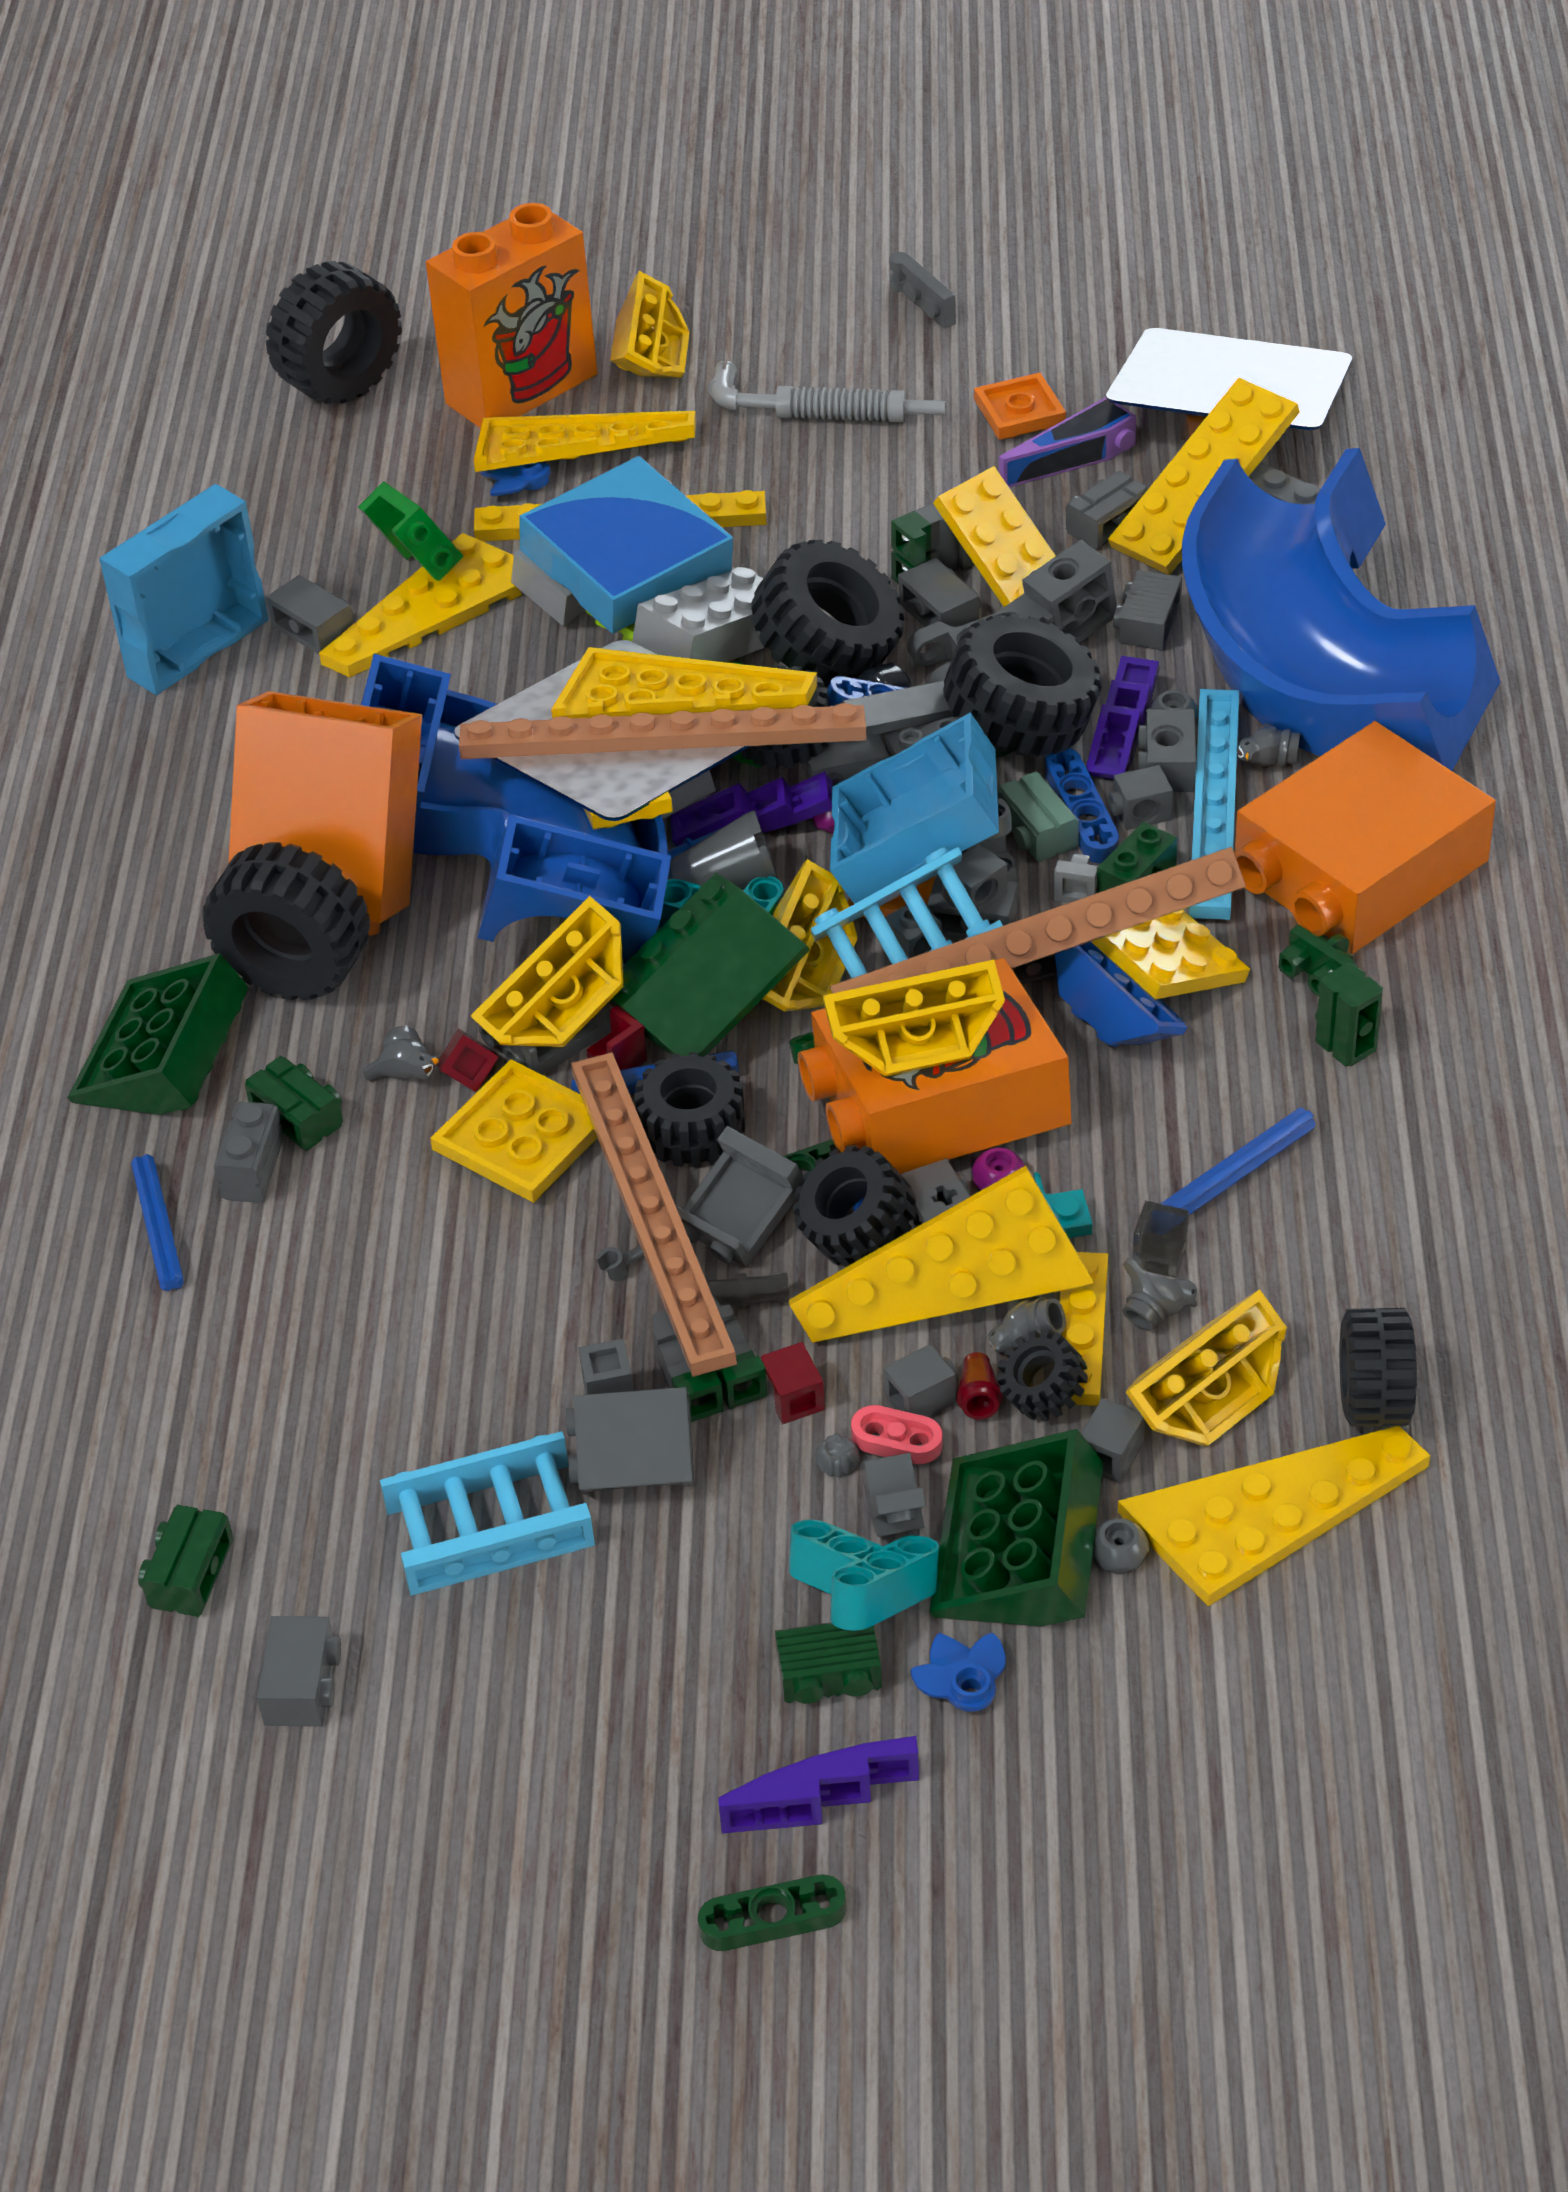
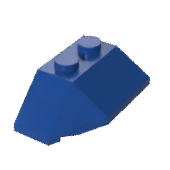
[1055,942,1188,1047]

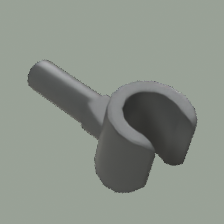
[597,1245,644,1281]

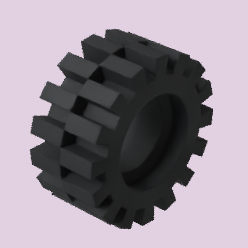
[996,1329,1088,1421]

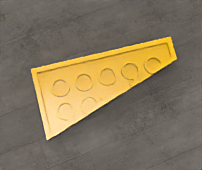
[474,411,696,472]
[319,533,522,678]
[551,647,817,719]
[789,1165,1094,1343]
[1118,1426,1430,1606]

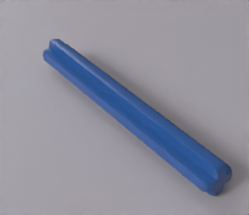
[1145,1108,1316,1235]

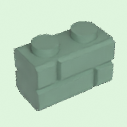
[997,771,1079,862]

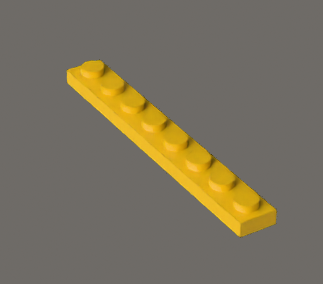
[474,490,767,542]

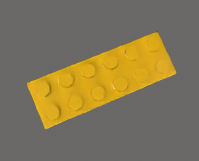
[1108,377,1300,575]

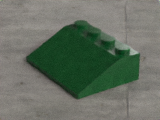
[610,873,810,1057]
[67,953,249,1115]
[929,1429,1103,1627]

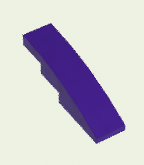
[1086,655,1160,779]
[670,771,833,846]
[718,1736,919,1834]

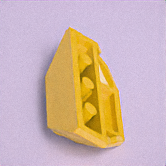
[610,271,690,378]
[762,859,858,1012]
[470,896,624,1047]
[823,960,1005,1077]
[1125,1289,1287,1447]

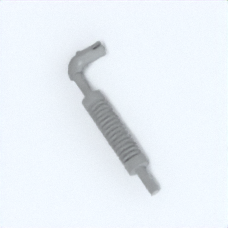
[708,361,946,422]

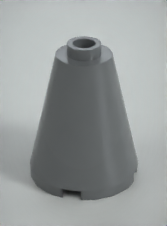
[667,810,778,891]

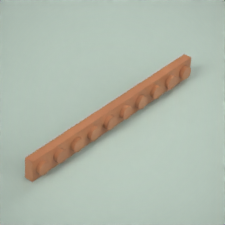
[459,703,866,759]
[830,847,1246,993]
[571,1053,737,1377]

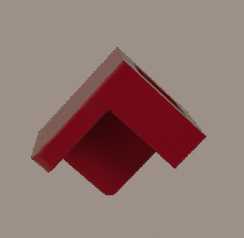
[586,1006,647,1070]
[436,1028,499,1092]
[761,1341,825,1425]

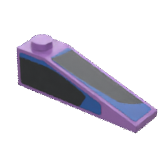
[999,397,1136,487]

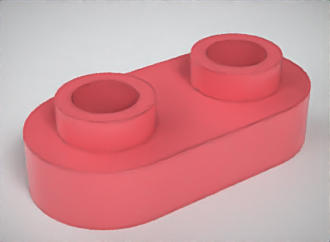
[851,1405,943,1464]

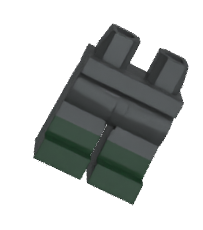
[891,503,972,584]
[652,1295,767,1422]

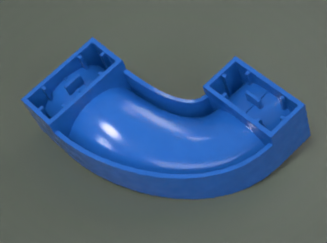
[1182,448,1501,771]
[361,654,671,965]

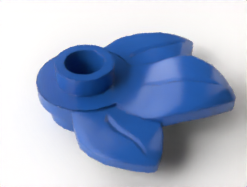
[481,461,551,496]
[910,1633,1006,1712]

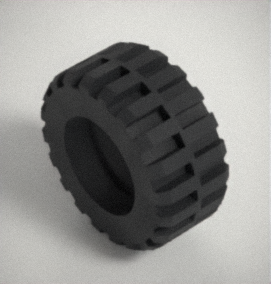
[266,261,402,405]
[751,540,904,688]
[943,614,1102,757]
[202,842,370,1000]

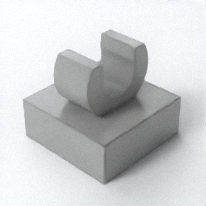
[1054,854,1098,903]

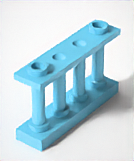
[810,847,1003,978]
[380,1431,595,1596]

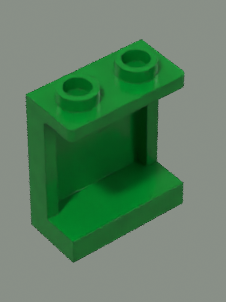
[358,481,464,581]

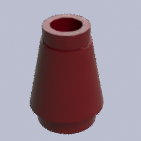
[957,1352,1003,1420]

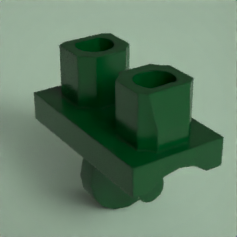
[1278,924,1356,996]

